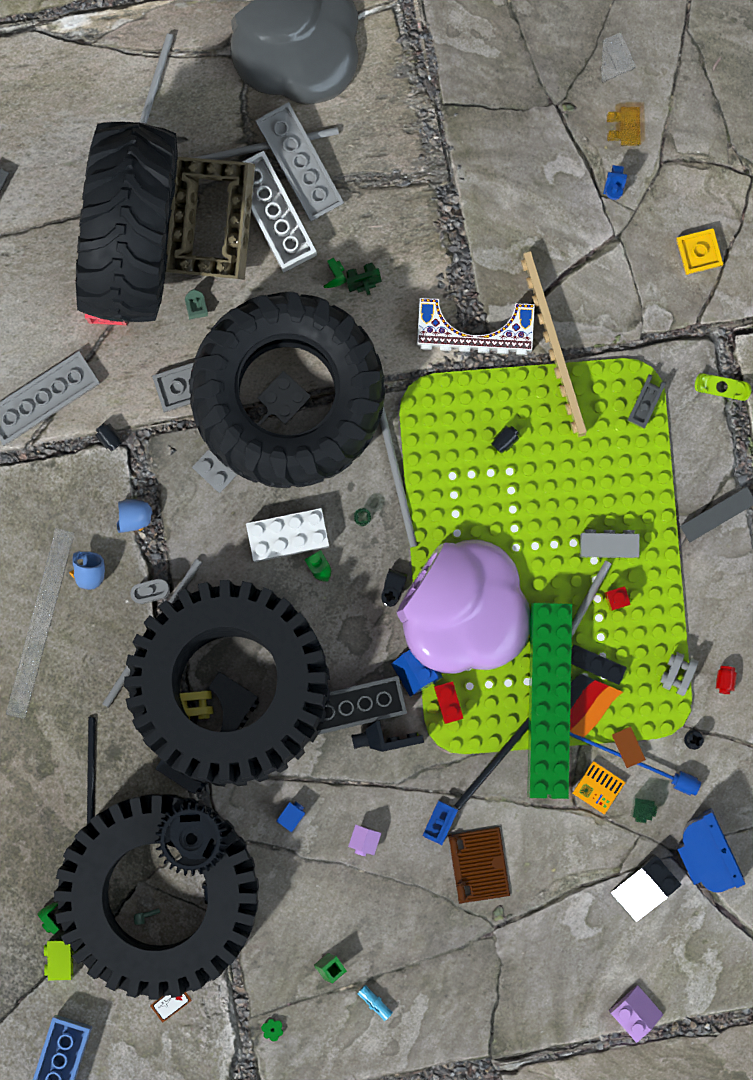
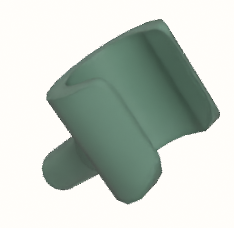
[134,908,160,925]

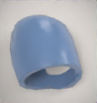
[117,499,153,533]
[69,551,105,590]

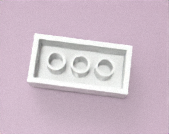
[246,508,329,562]

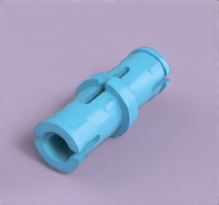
[357,985,393,1021]

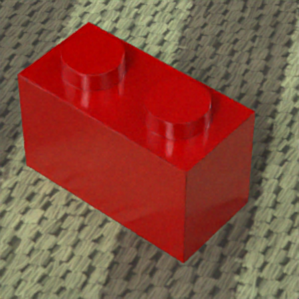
[434,681,464,724]

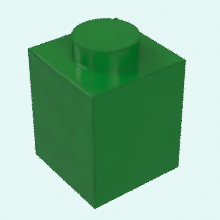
[314,953,347,984]

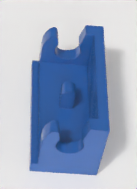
[422,800,458,845]

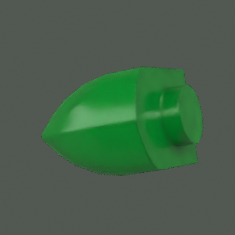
[323,257,346,288]
[304,550,332,582]
[37,902,61,935]

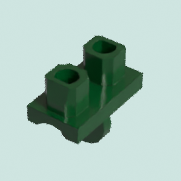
[346,262,382,296]

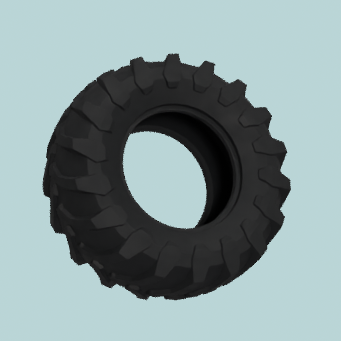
[75,121,178,322]
[189,292,385,488]

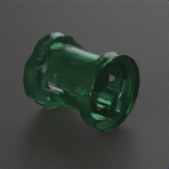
[354,508,371,526]

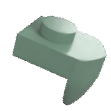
[185,289,208,320]

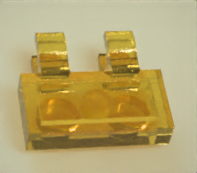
[607,107,641,146]

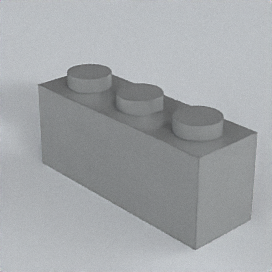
[580,530,639,558]

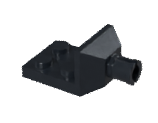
[351,720,424,752]

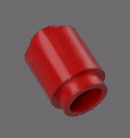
[715,666,737,695]

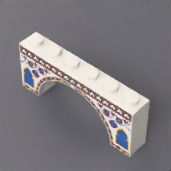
[417,298,535,355]

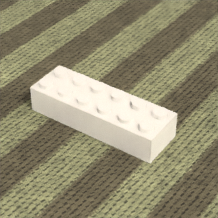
[243,151,317,273]

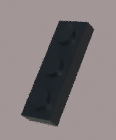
[571,644,627,685]

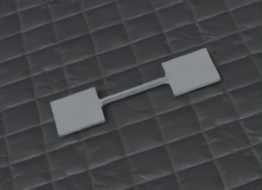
[192,371,311,493]

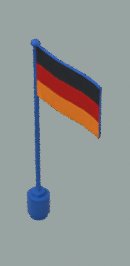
[570,674,701,796]

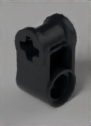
[381,568,408,607]

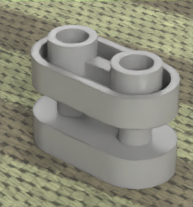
[130,579,170,604]
[660,652,699,696]

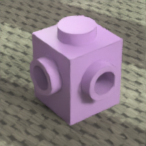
[348,825,381,857]

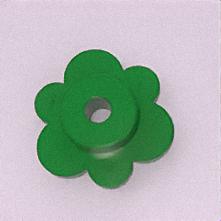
[261,1019,283,1042]

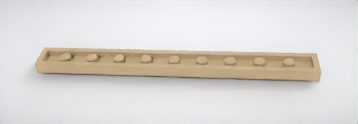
[521,251,587,437]

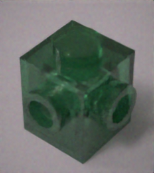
[630,797,657,823]

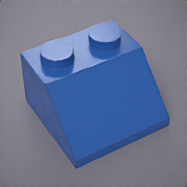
[391,650,443,697]

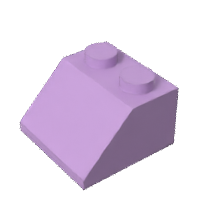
[609,985,663,1043]

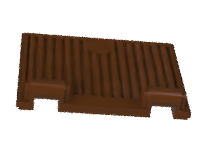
[448,827,510,904]

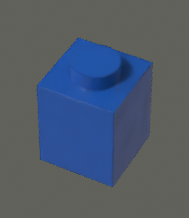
[276,801,306,832]

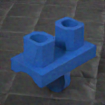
[603,165,627,200]

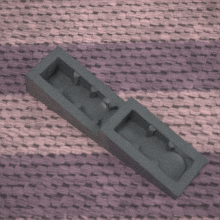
[680,487,753,543]

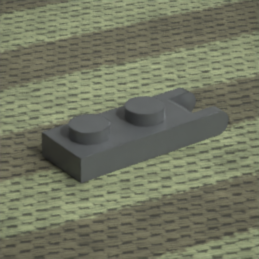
[627,374,666,429]

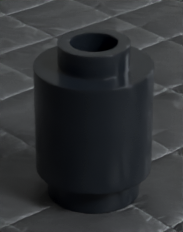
[95,423,123,452]
[491,426,519,454]

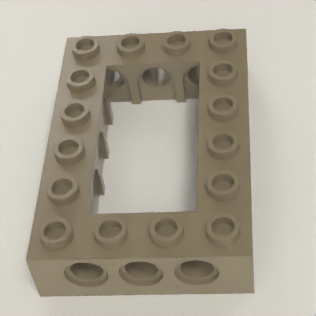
[166,157,255,280]

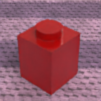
[605,586,631,611]

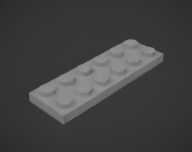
[255,102,344,222]
[0,351,100,446]

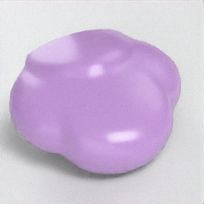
[396,540,531,674]

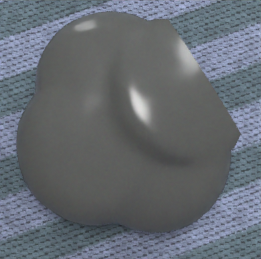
[230,0,359,104]

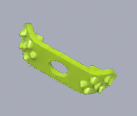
[695,373,751,401]

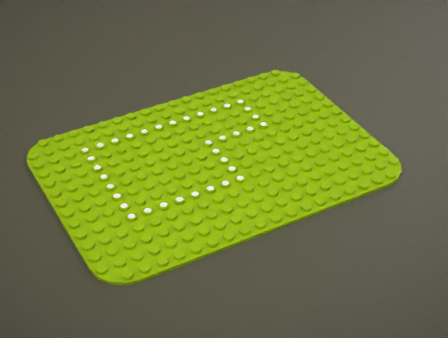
[399,358,692,754]

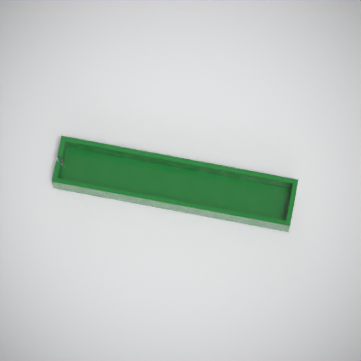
[527,603,572,799]

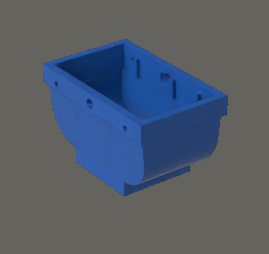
[677,808,745,892]

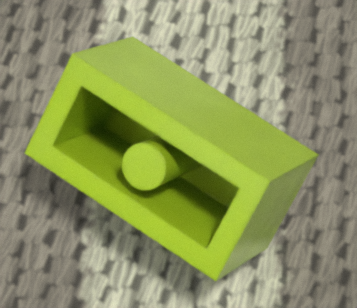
[44,939,73,981]

